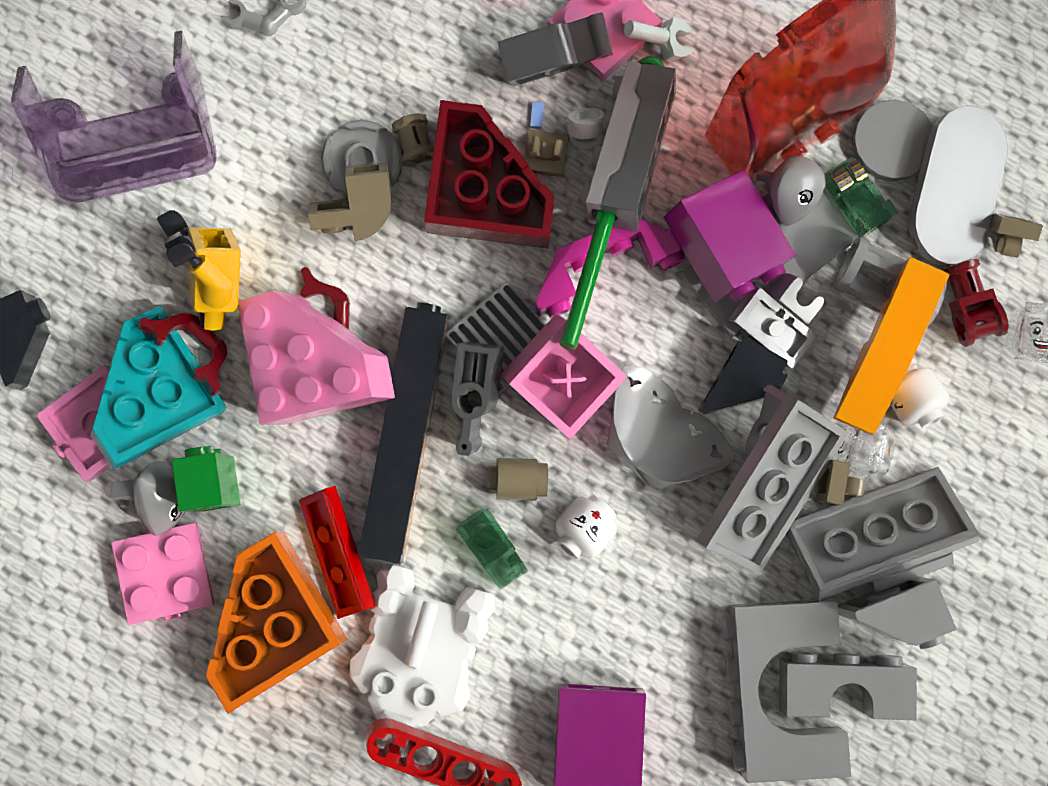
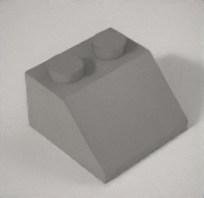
[838,577,957,649]

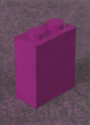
[663,169,796,303]
[553,683,646,786]

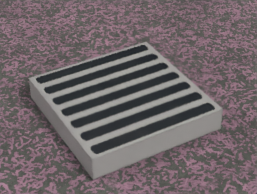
[446,281,546,397]

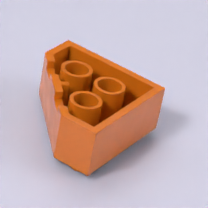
[206,531,348,714]

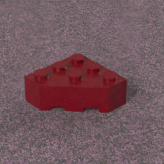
[424,100,555,249]

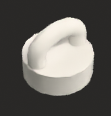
[566,108,605,150]

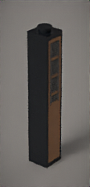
[358,302,449,564]

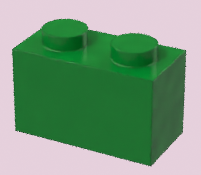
[172,446,241,512]

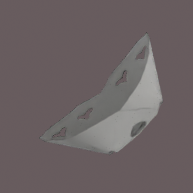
[607,365,735,489]

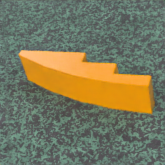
[833,257,950,436]

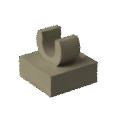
[525,129,569,177]
[989,213,1043,258]
[815,460,866,505]

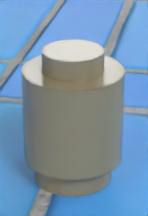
[488,458,548,501]

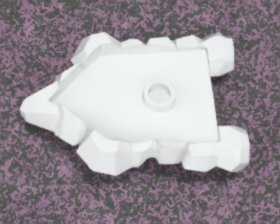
[349,563,495,746]

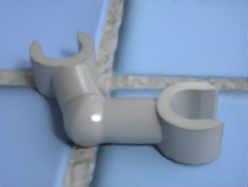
[221,0,307,36]

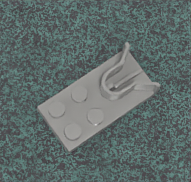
[696,385,849,575]

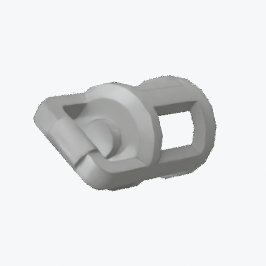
[832,236,947,327]

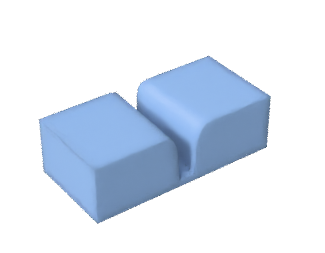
[530,102,544,128]

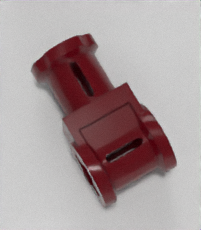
[942,259,1009,347]

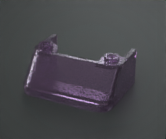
[11,30,217,203]

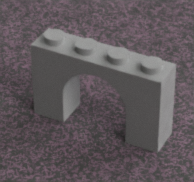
[722,599,852,783]

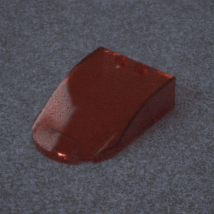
[704,0,896,181]

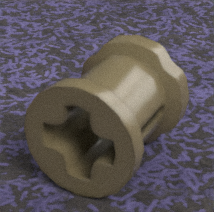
[392,113,434,166]

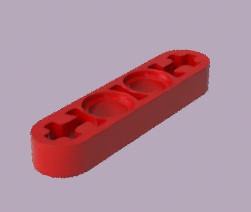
[365,718,522,786]

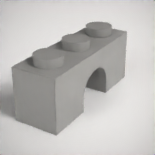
[779,652,917,721]

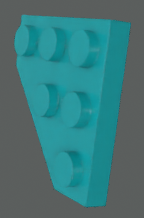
[90,305,227,470]

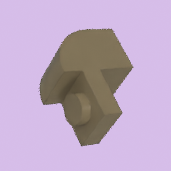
[308,162,391,241]

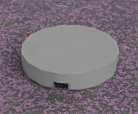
[851,99,933,182]
[321,119,403,198]

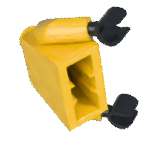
[157,210,241,331]

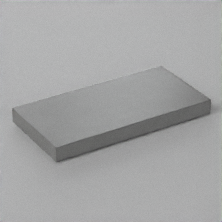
[680,193,859,338]
[786,466,980,600]

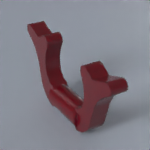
[300,267,351,330]
[137,313,227,396]

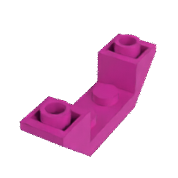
[535,219,685,318]

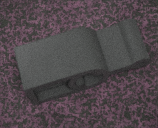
[498,12,613,86]
[451,341,504,456]

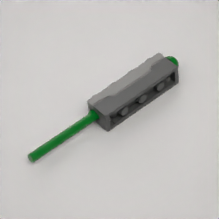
[560,56,676,350]

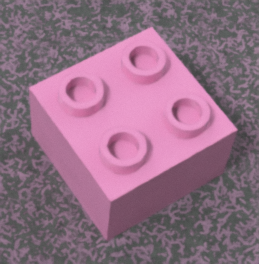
[500,314,627,439]

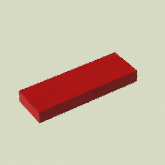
[299,486,375,619]

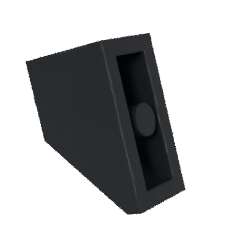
[0,290,50,390]
[698,335,788,415]

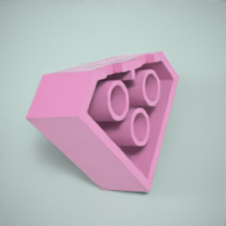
[238,291,395,425]

